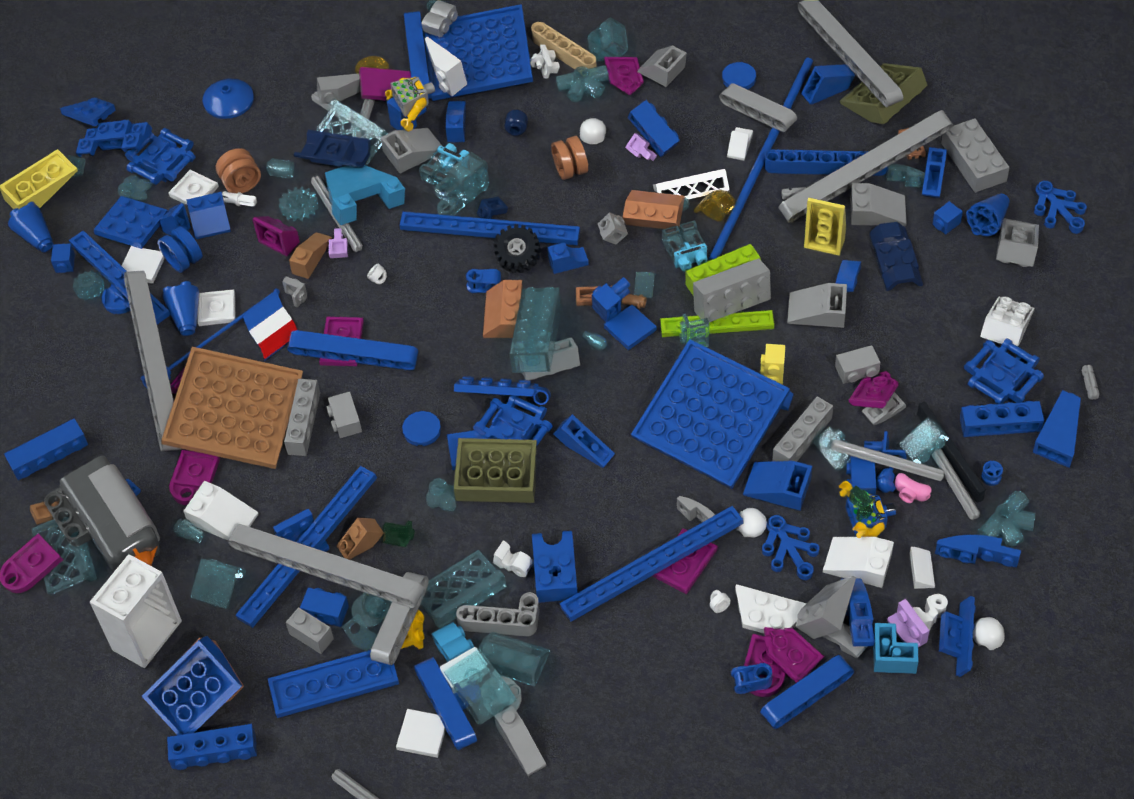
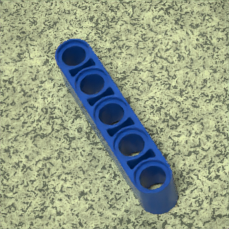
[760,655,854,729]
[414,657,477,750]

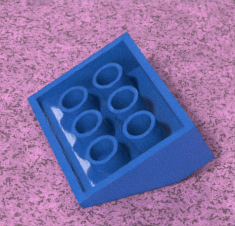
[142,636,243,735]

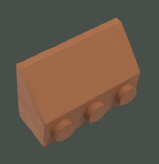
[623,190,685,231]
[483,280,523,338]

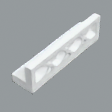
[653,169,729,200]

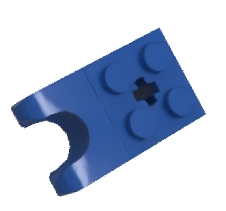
[532,531,577,603]

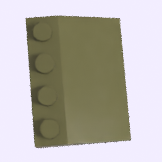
[840,63,928,124]
[454,438,537,503]

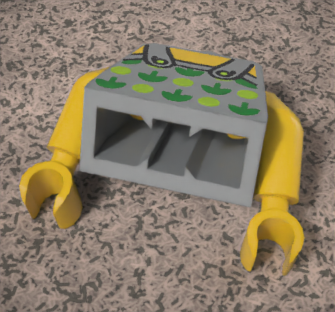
[385,77,435,132]

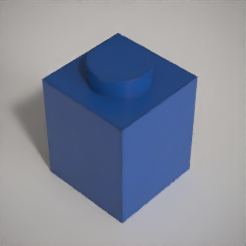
[932,201,963,234]
[51,243,75,273]

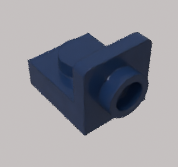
[477,197,508,219]

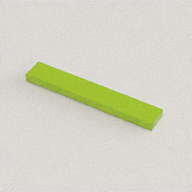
[660,310,774,337]

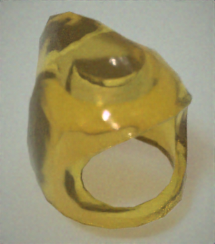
[694,189,735,221]

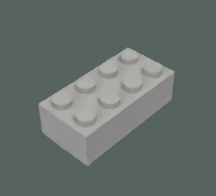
[941,118,1009,192]
[693,258,771,324]

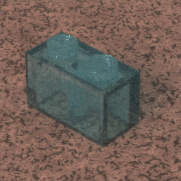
[899,417,949,463]

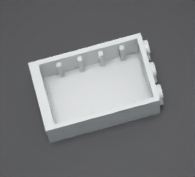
[90,554,182,668]

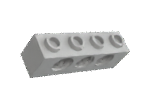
[284,379,320,456]
[772,397,833,462]

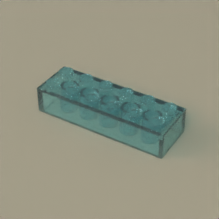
[510,287,562,373]

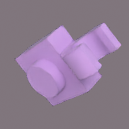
[625,133,657,161]
[329,228,348,258]

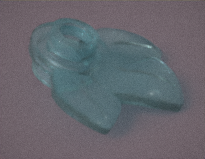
[118,175,152,200]
[426,478,456,511]

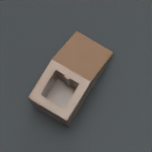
[337,518,384,560]

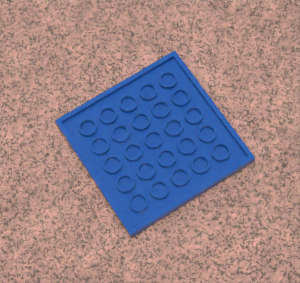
[424,4,533,101]
[631,339,791,489]

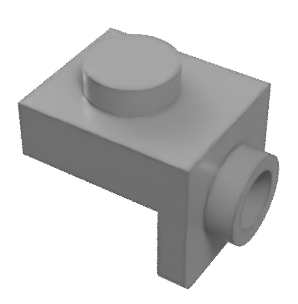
[282,276,307,307]

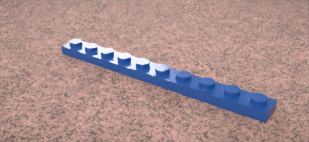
[399,212,580,245]
[236,466,377,628]
[559,506,744,622]

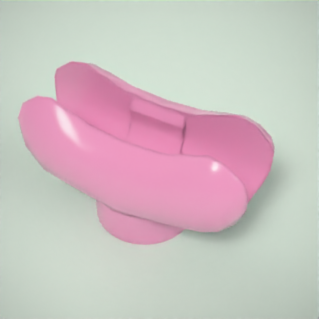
[895,473,932,503]

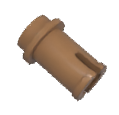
[622,294,647,309]

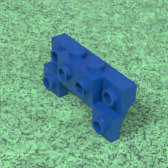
[76,120,152,157]

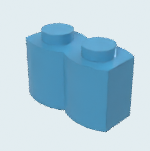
[432,622,474,662]

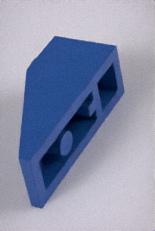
[446,101,466,142]
[553,414,615,468]

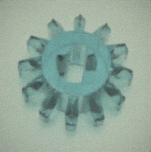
[73,270,105,301]

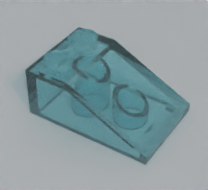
[444,649,517,725]

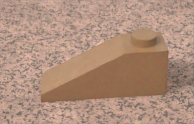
[289,232,332,279]

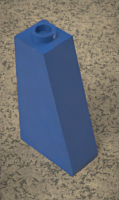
[1033,390,1081,468]

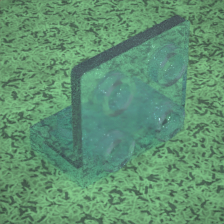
[191,558,246,608]

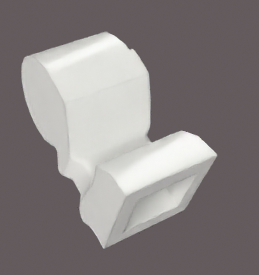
[493,540,534,577]
[913,594,948,630]

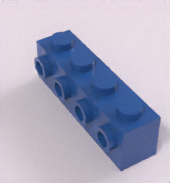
[4,418,88,480]
[167,724,257,770]

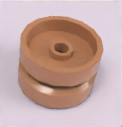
[551,136,588,180]
[216,149,261,193]

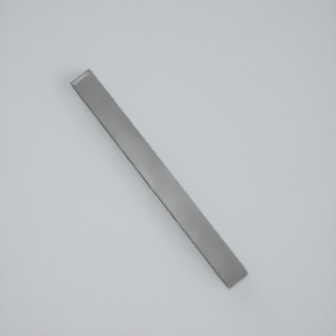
[798,0,903,107]
[778,110,953,223]
[124,271,181,451]
[228,524,424,608]

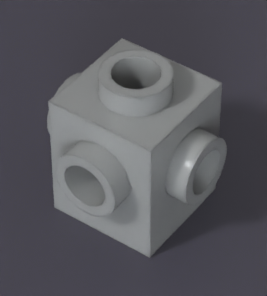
[598,212,628,245]

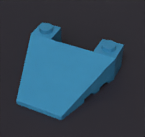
[325,165,405,225]

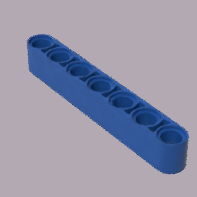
[404,11,431,99]
[764,149,888,176]
[287,330,419,370]

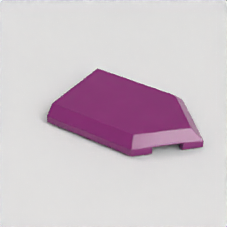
[604,57,644,95]
[849,371,899,408]
[764,627,824,683]

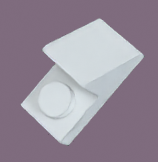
[727,127,753,161]

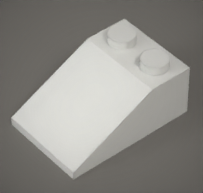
[425,37,467,96]
[184,481,258,540]
[823,537,894,588]

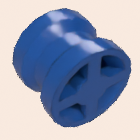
[981,461,1003,486]

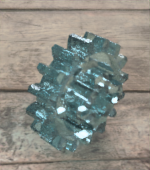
[279,187,318,221]

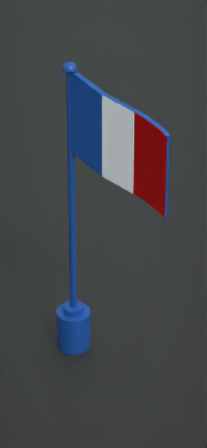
[141,288,297,388]

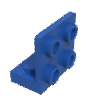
[273,509,330,552]

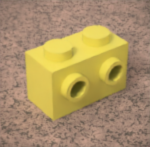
[760,344,785,385]

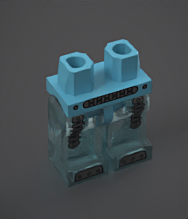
[419,143,470,192]
[662,220,707,272]

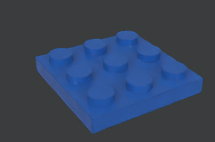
[94,196,168,249]

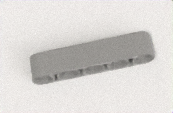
[719,83,797,132]
[370,572,428,665]

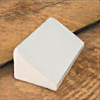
[910,547,935,589]

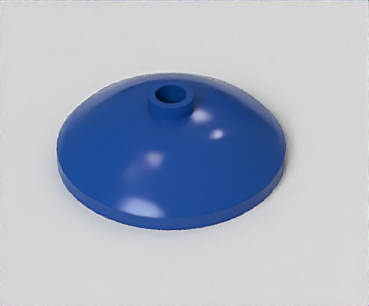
[202,79,254,119]

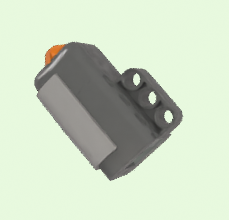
[44,456,161,573]

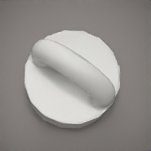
[367,264,387,284]
[709,590,731,613]

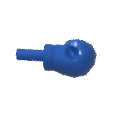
[876,467,896,493]

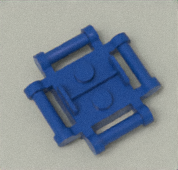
[125,128,196,185]
[964,338,1044,404]
[473,395,553,446]

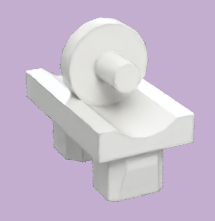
[530,45,560,78]

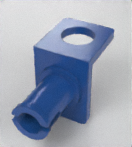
[864,431,907,459]

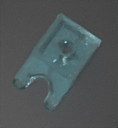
[435,152,489,216]

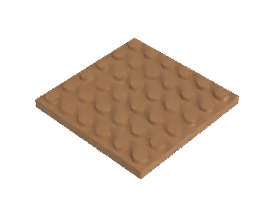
[161,347,303,469]

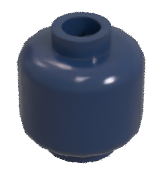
[504,110,528,136]

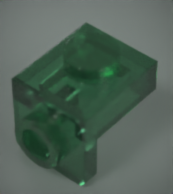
[849,486,874,522]
[383,520,415,547]

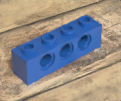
[960,401,1044,437]

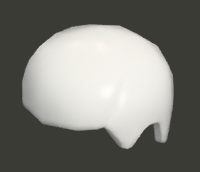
[580,118,606,144]
[735,508,767,538]
[973,617,1005,650]

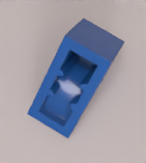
[548,242,589,274]

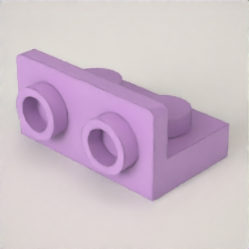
[887,599,930,647]

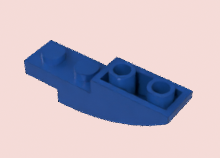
[935,535,1021,568]
[841,578,875,646]

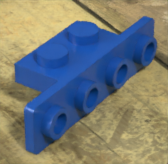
[939,596,976,677]

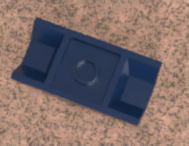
[294,130,371,168]
[869,222,923,291]

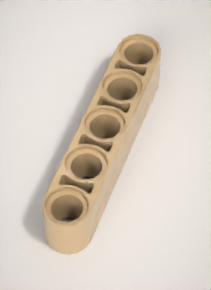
[531,22,597,77]

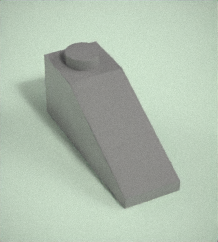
[317,74,361,104]
[494,705,546,776]

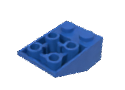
[743,461,812,511]

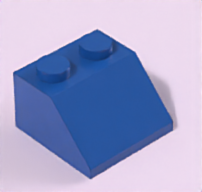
[186,192,231,239]

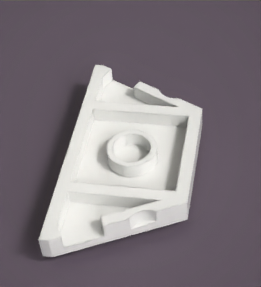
[735,584,806,633]

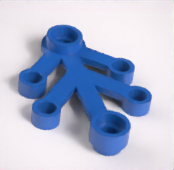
[1034,181,1087,234]
[762,515,819,580]

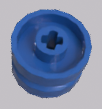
[158,226,203,273]

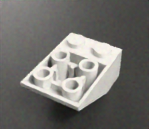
[980,296,1035,346]

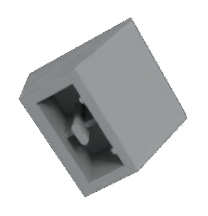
[638,45,687,87]

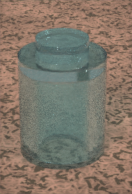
[266,158,294,179]

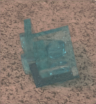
[680,314,709,347]
[813,426,852,471]

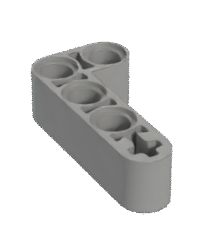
[456,592,539,636]

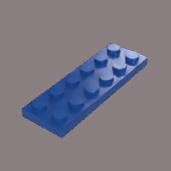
[268,650,399,718]

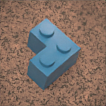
[873,623,918,674]

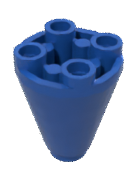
[966,193,1010,236]
[8,202,53,252]
[162,281,200,336]

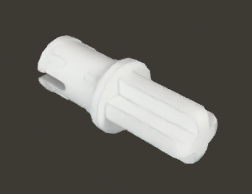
[222,191,257,207]

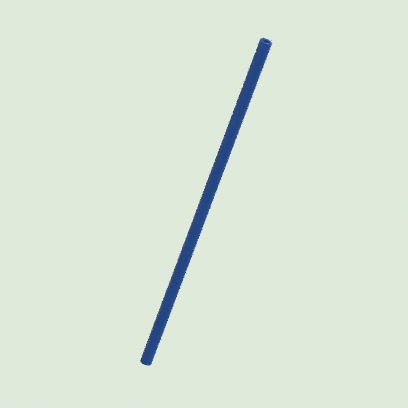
[708,58,813,261]

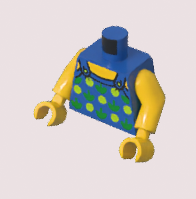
[839,481,896,538]

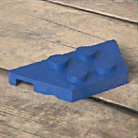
[60,98,116,126]

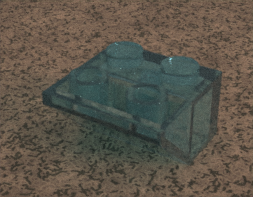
[587,17,628,62]

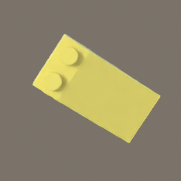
[0,149,78,209]
[804,198,846,256]

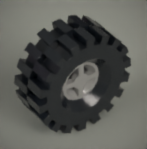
[494,224,541,273]

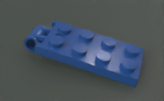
[454,376,551,405]

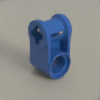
[466,269,501,293]
[731,663,772,694]

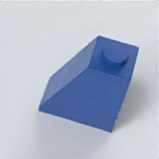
[801,64,855,104]

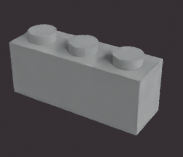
[518,337,580,380]

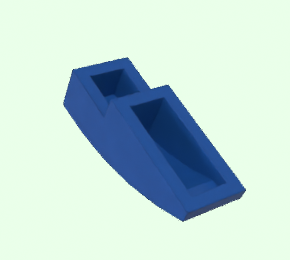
[922,147,947,198]

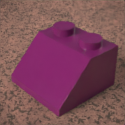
[253,216,300,256]

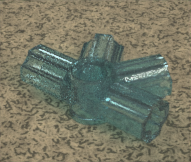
[555,65,609,103]
[978,491,1035,547]

